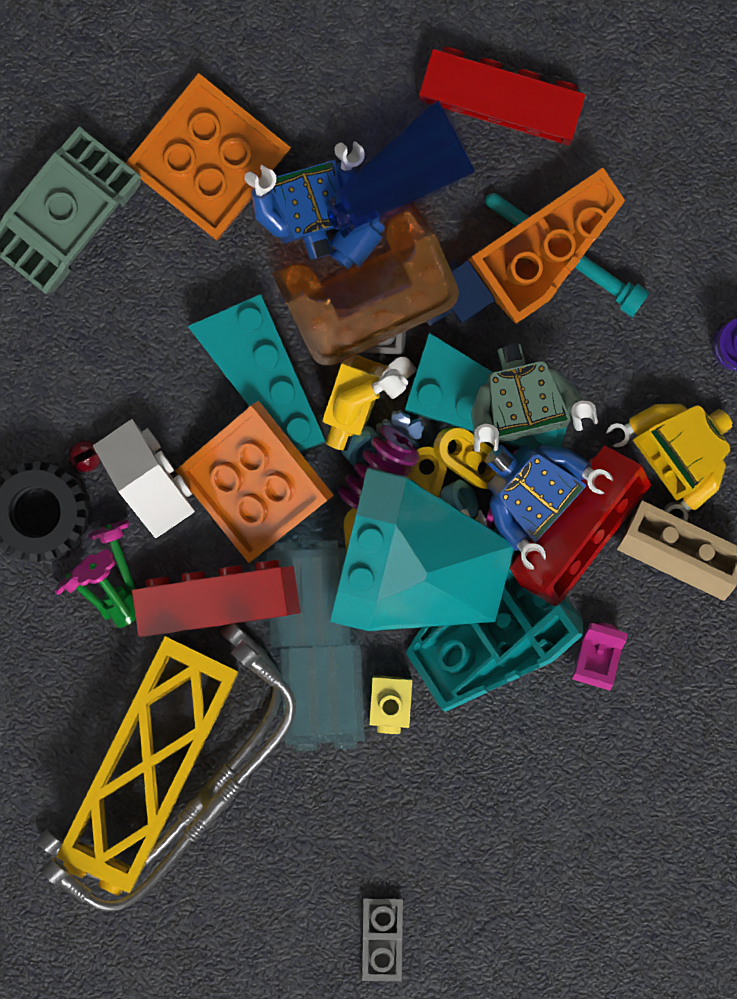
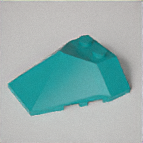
[330,467,514,631]
[406,527,583,712]

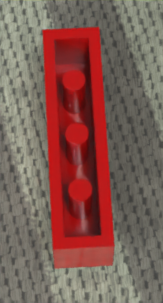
[419,47,586,146]
[509,445,651,607]
[132,560,301,637]

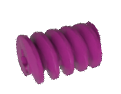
[338,425,420,509]

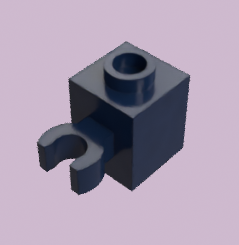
[421,261,495,328]

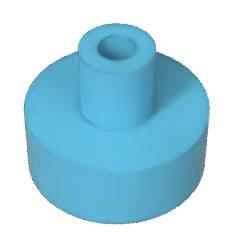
[341,426,381,466]
[441,480,478,518]

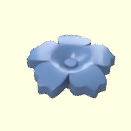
[375,410,424,448]

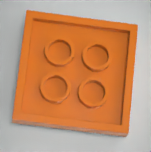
[125,73,291,241]
[175,401,334,563]

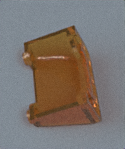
[272,206,459,366]

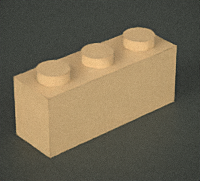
[617,501,737,601]

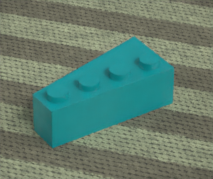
[188,294,325,453]

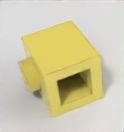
[369,675,412,734]

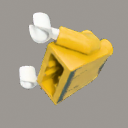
[322,353,417,451]
[606,404,732,522]

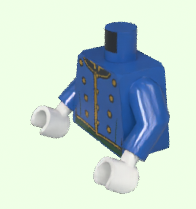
[245,141,365,261]
[485,444,613,570]

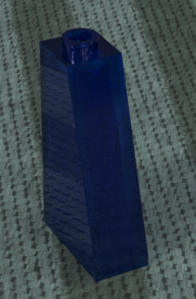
[325,101,476,238]

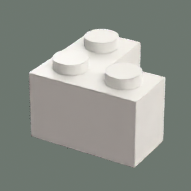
[93,419,195,538]

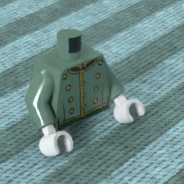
[470,344,598,452]

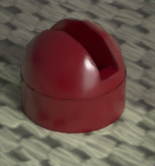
[69,441,101,472]

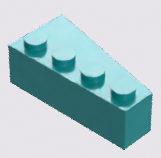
[404,333,568,450]

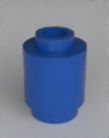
[330,209,385,270]

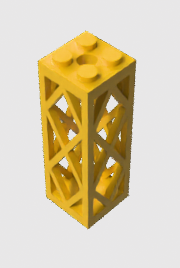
[56,636,239,896]

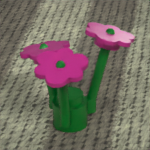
[54,519,137,628]

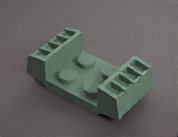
[0,127,141,294]

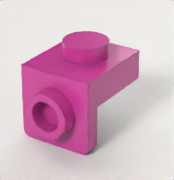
[572,623,628,691]

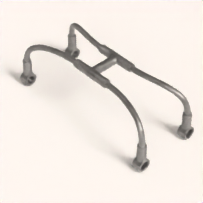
[36,623,296,911]

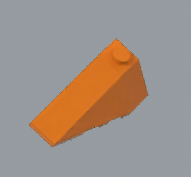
[467,168,625,324]

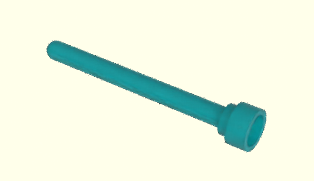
[485,193,650,318]

